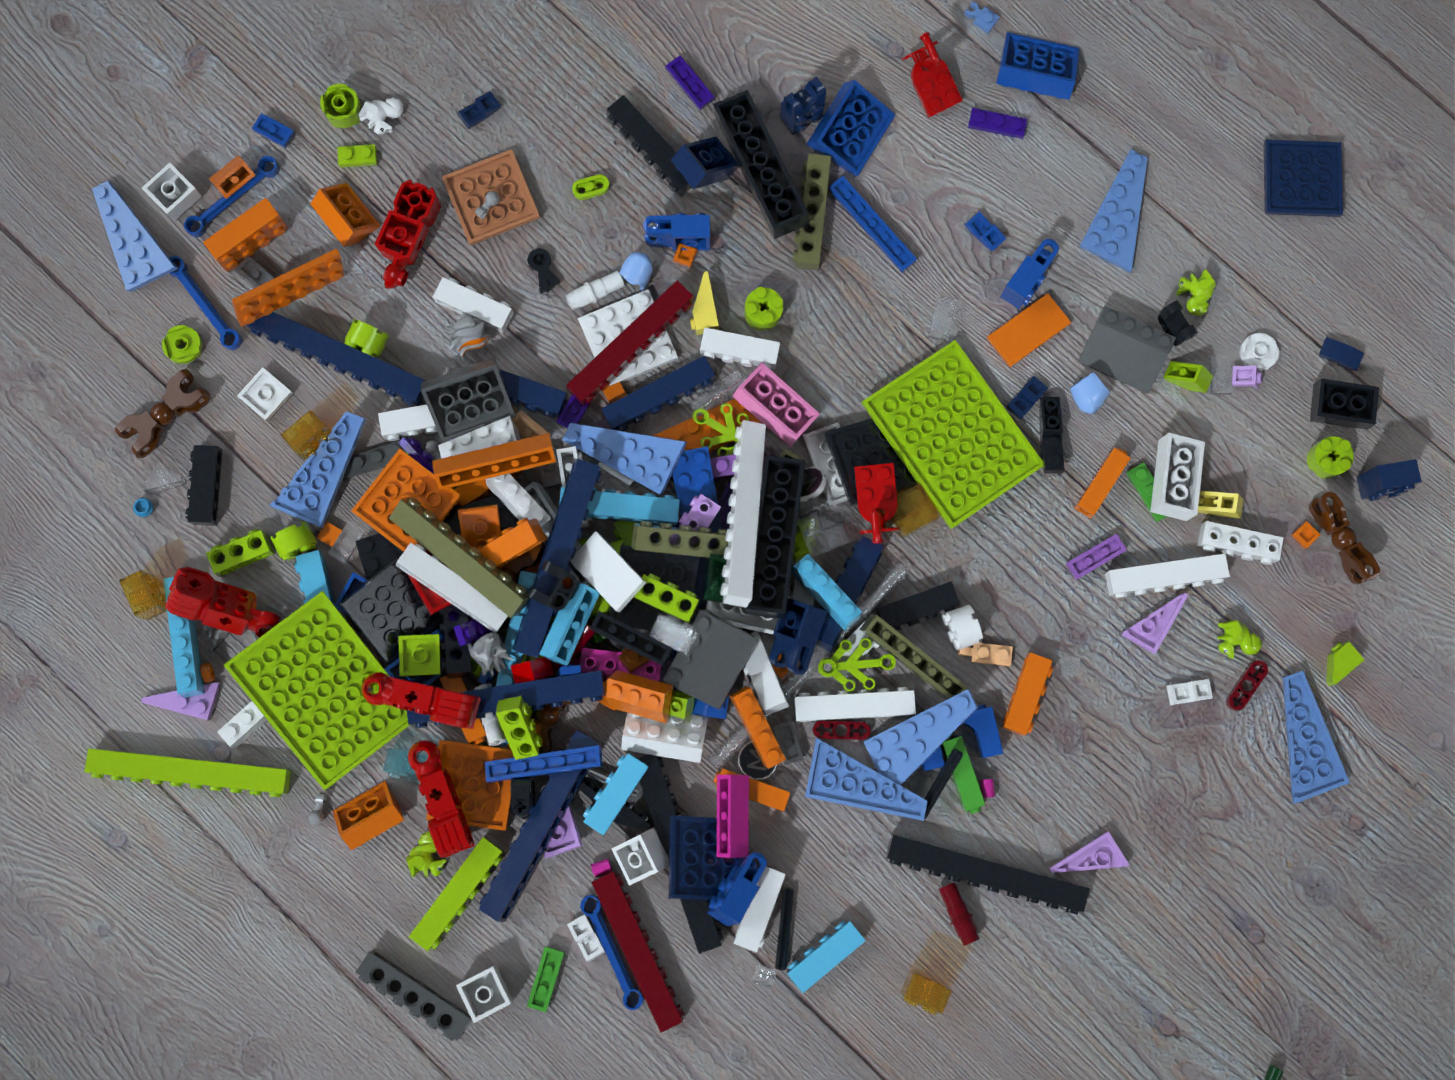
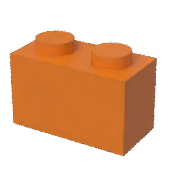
[209,155,255,199]

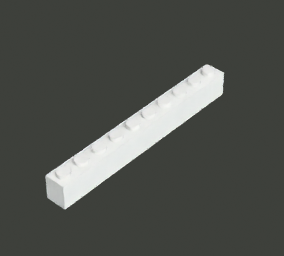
[721,420,766,608]

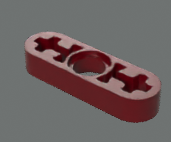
[1226,660,1268,711]
[812,721,870,740]

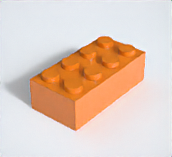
[203,197,288,272]

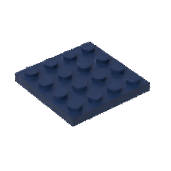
[1264,140,1343,217]
[669,816,749,900]

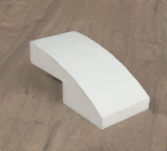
[1166,679,1213,705]
[567,914,605,962]

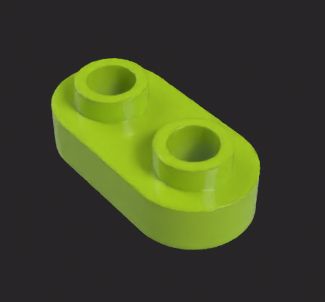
[572,174,610,200]

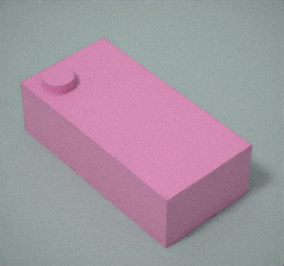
[732,363,820,448]

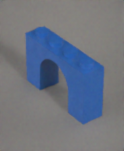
[922,704,1003,771]

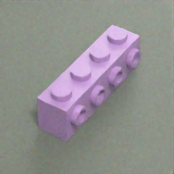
[670,494,721,545]

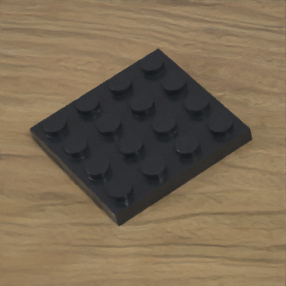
[824,418,919,506]
[610,545,700,636]
[340,554,444,665]

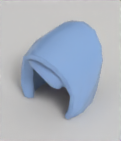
[619,252,653,291]
[1070,372,1110,414]

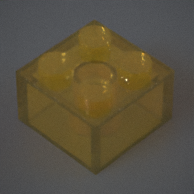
[281,410,331,460]
[892,483,939,539]
[119,570,167,621]
[900,970,952,1015]

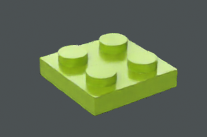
[399,634,441,677]

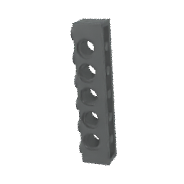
[355,950,472,1041]

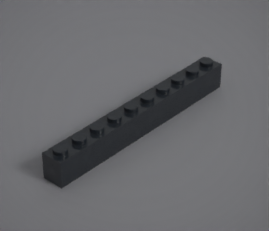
[637,754,724,954]
[886,835,1090,915]

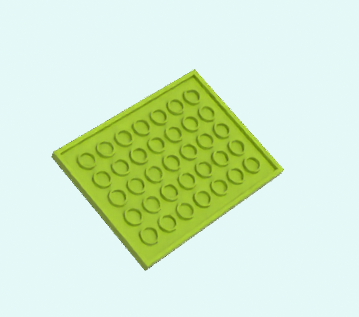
[861,340,1043,529]
[223,590,410,791]

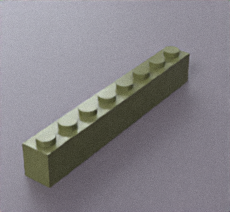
[389,497,530,618]

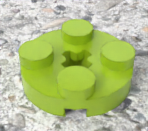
[162,325,202,364]

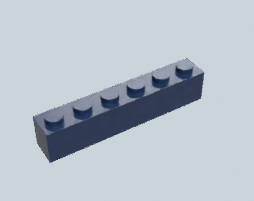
[602,356,715,431]
[816,536,884,652]

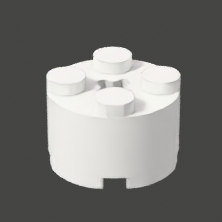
[942,605,983,650]

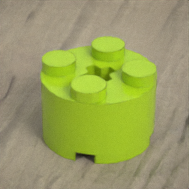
[320,84,362,128]
[744,287,783,331]
[344,319,390,358]
[1307,436,1354,479]
[270,521,317,561]

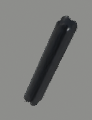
[924,749,963,819]
[775,888,794,970]

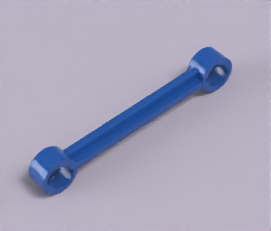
[184,156,279,237]
[169,256,242,351]
[580,895,644,1010]

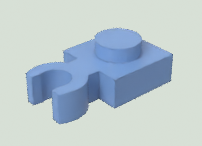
[964,2,1000,34]

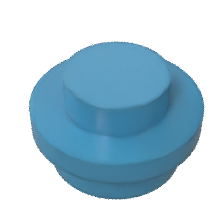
[133,498,153,517]

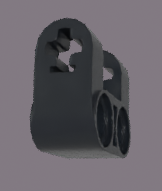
[1158,300,1198,347]
[527,560,577,610]
[510,778,535,820]

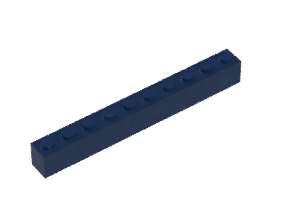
[246,312,426,406]
[512,459,601,658]
[407,671,607,728]
[478,730,602,922]

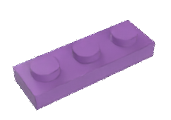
[1066,534,1127,580]

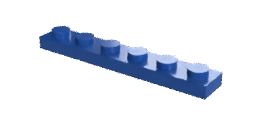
[828,176,917,273]
[485,745,603,783]

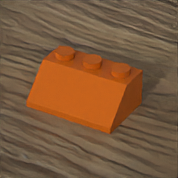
[310,183,380,247]
[606,670,673,724]
[333,781,404,850]

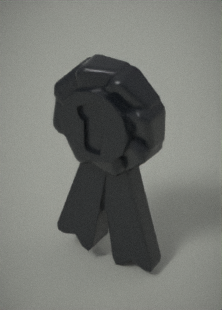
[527,248,560,294]

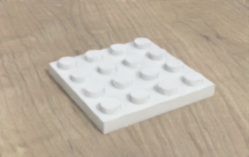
[578,290,678,387]

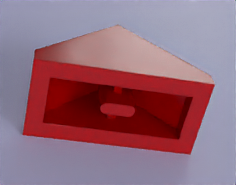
[511,657,554,684]

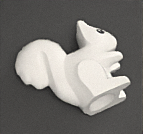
[359,97,404,135]

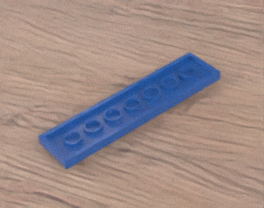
[673,447,727,608]

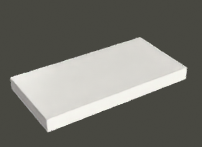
[802,422,848,507]
[570,531,646,613]

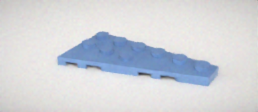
[1079,149,1148,273]
[92,181,178,292]
[269,411,366,528]
[562,423,687,494]
[1282,670,1350,804]
[864,689,979,785]
[805,738,928,821]

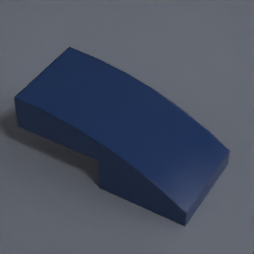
[458,91,501,129]
[1319,337,1364,371]
[1007,376,1048,419]

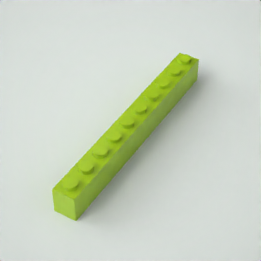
[84,748,291,797]

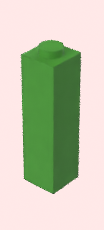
[941,736,985,814]

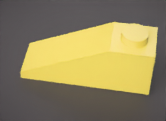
[690,271,719,335]
[1198,491,1244,519]

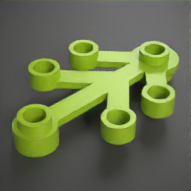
[692,403,749,457]
[818,638,896,692]

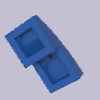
[964,211,1006,251]

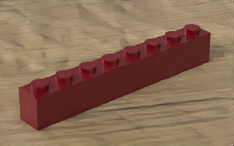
[566,280,694,406]
[591,871,685,1033]

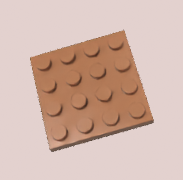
[442,149,540,246]

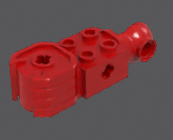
[375,179,441,289]
[165,566,282,638]
[362,672,481,729]
[407,740,475,858]

